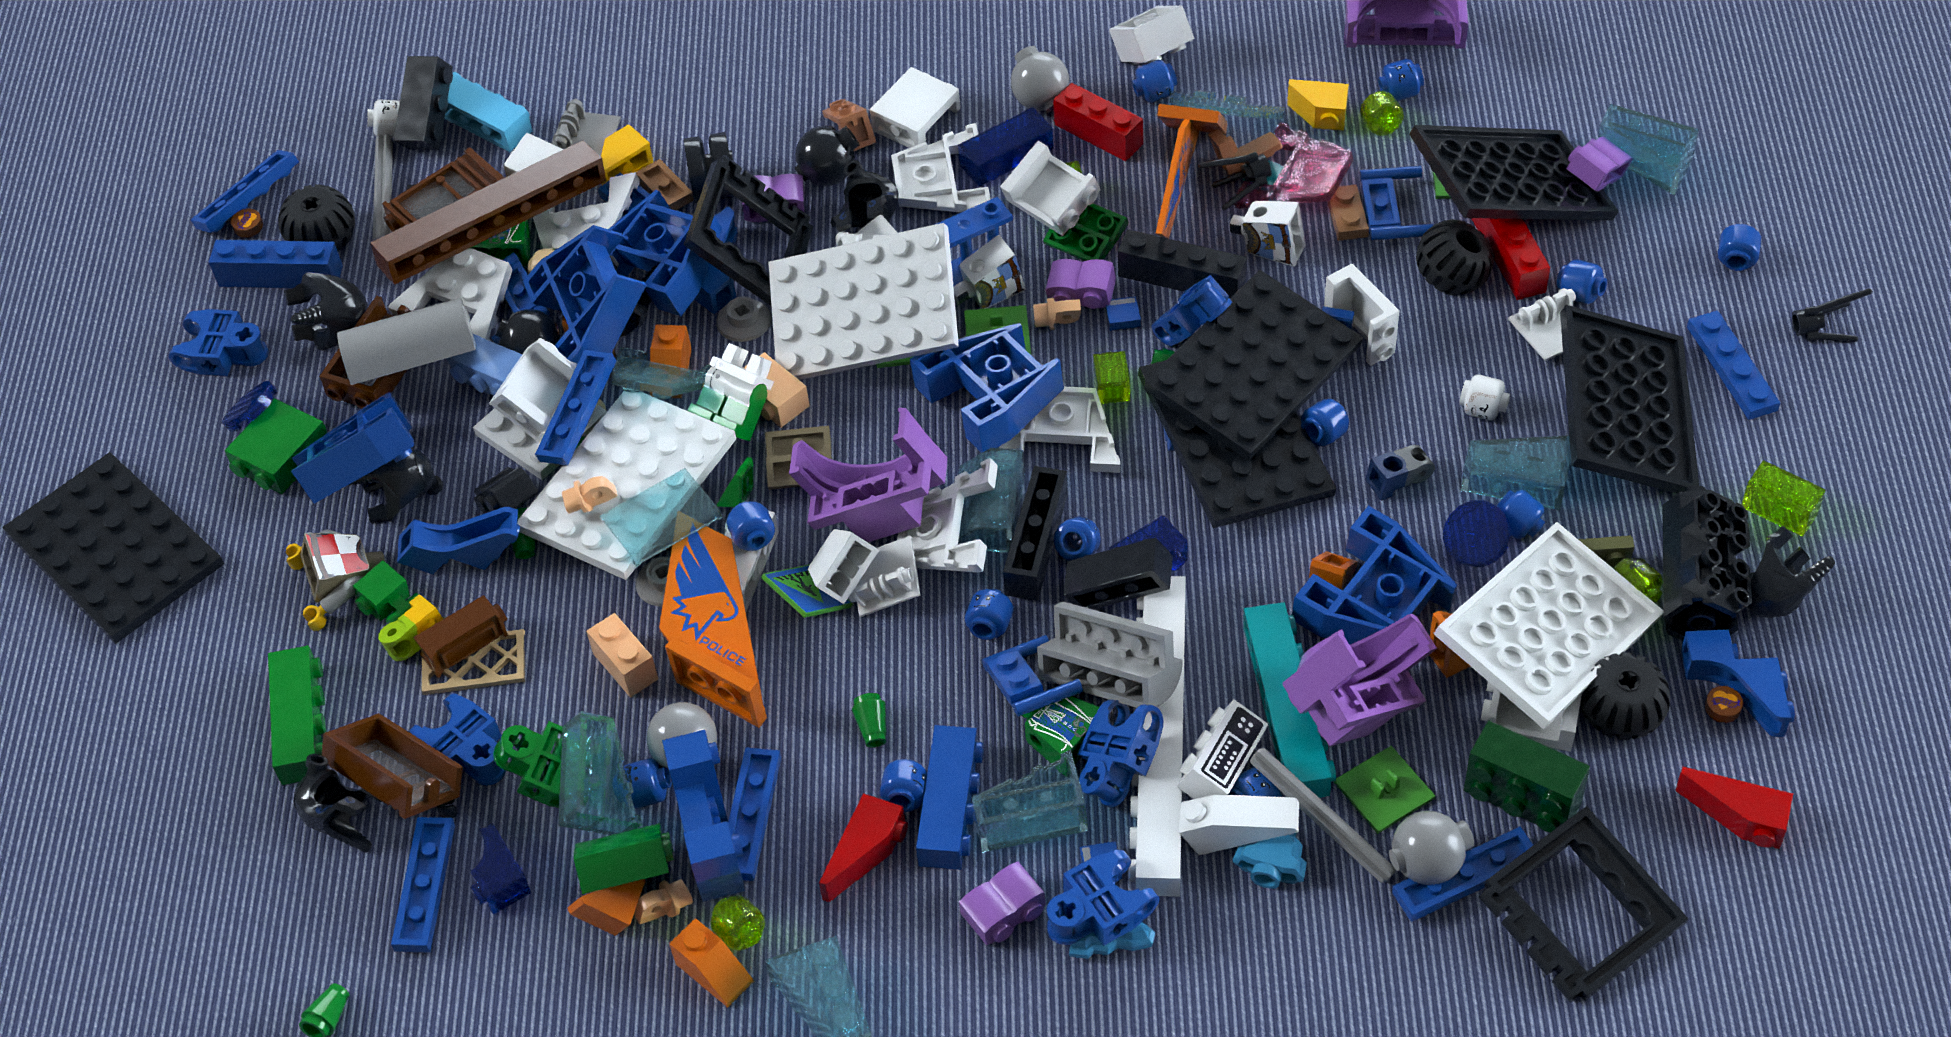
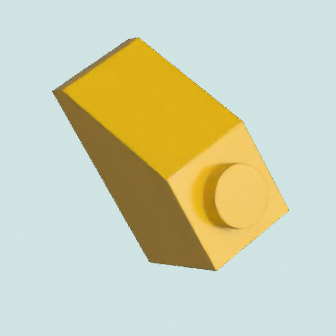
[1287,79,1349,131]
[601,124,654,185]

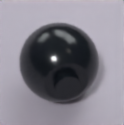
[795,126,860,186]
[495,309,560,354]

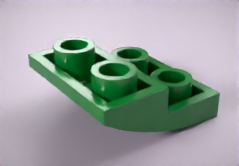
[1043,203,1129,261]

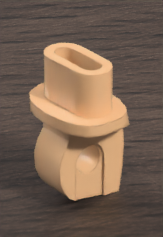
[1033,298,1081,330]
[562,476,617,514]
[634,879,693,924]

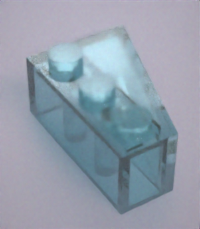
[558,711,643,835]
[972,749,1088,852]

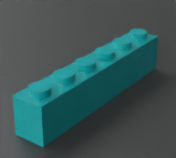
[1243,602,1336,798]

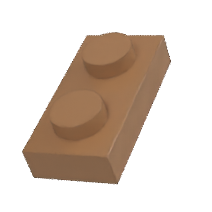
[635,159,694,210]
[1326,184,1369,241]

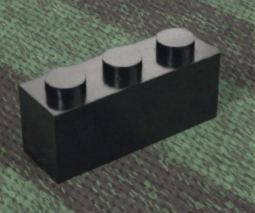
[394,56,453,150]
[1063,537,1173,610]

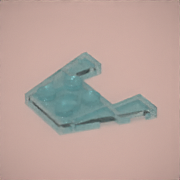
[1169,90,1285,119]
[611,347,712,399]

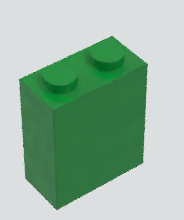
[224,398,327,494]
[574,823,674,894]

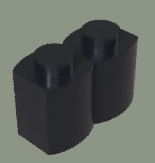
[474,467,538,514]

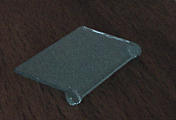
[600,468,722,567]

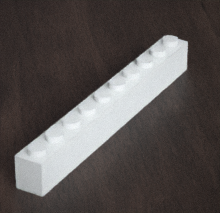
[1129,576,1186,897]

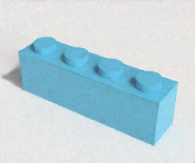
[444,72,533,152]

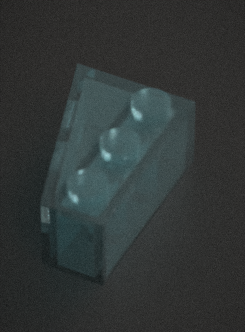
[1598,104,1699,196]
[1460,435,1571,510]
[765,936,872,1037]

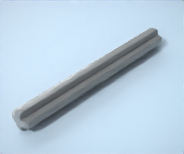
[373,134,393,241]
[1250,748,1396,883]

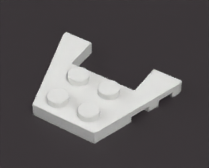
[891,123,990,213]
[533,173,640,249]
[388,248,513,341]
[992,386,1120,473]
[897,458,998,572]

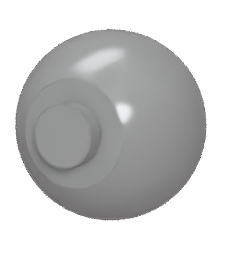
[1011,46,1070,112]
[646,702,717,770]
[1389,811,1474,885]

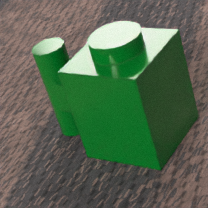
[353,560,419,624]

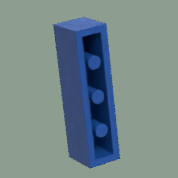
[208,240,343,288]
[916,725,984,870]

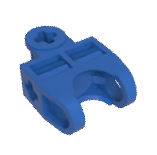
[1151,275,1232,346]
[169,309,269,376]
[408,693,506,785]
[1078,699,1164,807]
[1047,850,1160,946]

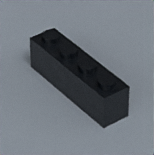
[1118,229,1247,298]
[1003,466,1068,601]

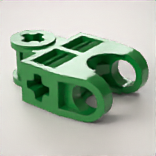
[493,721,605,811]

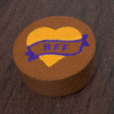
[231,209,263,238]
[1705,686,1743,723]

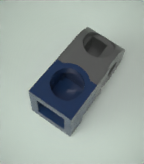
[1365,445,1435,501]

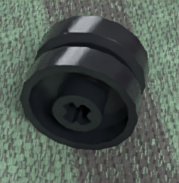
[684,132,734,203]

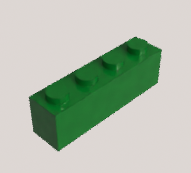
[268,645,326,785]

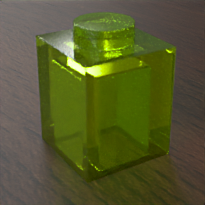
[1093,351,1130,404]

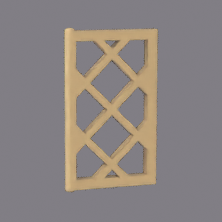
[422,629,525,695]

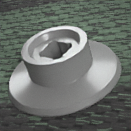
[716,296,772,342]
[636,557,670,607]

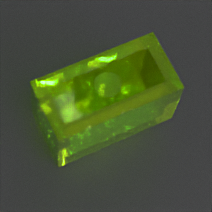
[1741,460,1826,537]

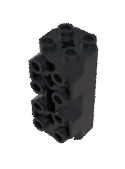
[1662,485,1752,641]

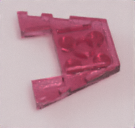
[1234,122,1353,209]

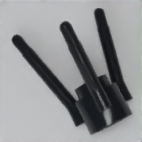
[1198,152,1272,210]
[1792,288,1872,342]

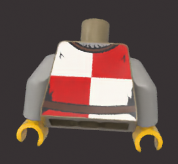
[286,529,385,631]

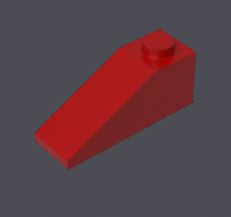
[1675,766,1793,849]
[819,793,908,902]

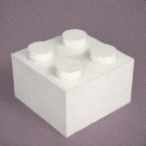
[1109,6,1195,65]

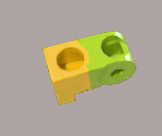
[378,594,443,661]

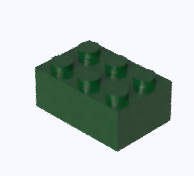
[1463,720,1590,833]

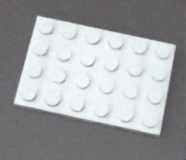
[769,223,959,380]
[517,386,736,580]
[1434,522,1664,729]

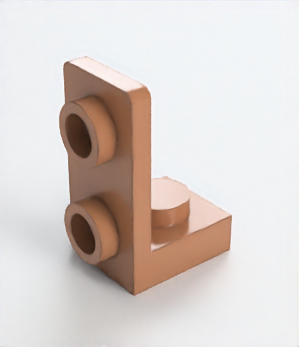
[822,99,876,151]
[1208,129,1282,175]

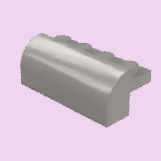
[337,298,476,385]
[1037,601,1183,708]

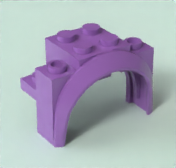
[1344,0,1468,48]
[789,408,948,542]
[1282,614,1437,746]

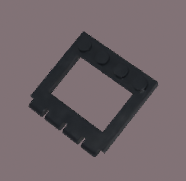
[683,155,813,306]
[1479,806,1689,1002]

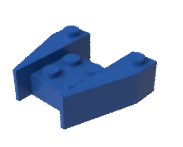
[609,190,723,316]
[523,225,646,364]
[910,323,1064,455]
[291,391,415,504]
[1291,505,1457,645]
[662,729,745,902]

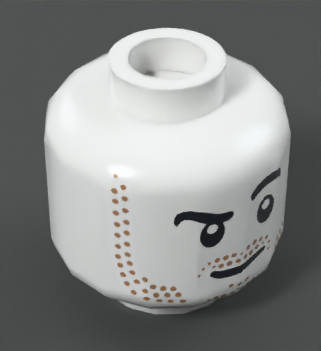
[367,99,400,138]
[1459,374,1510,421]

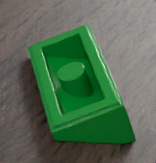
[717,457,754,507]

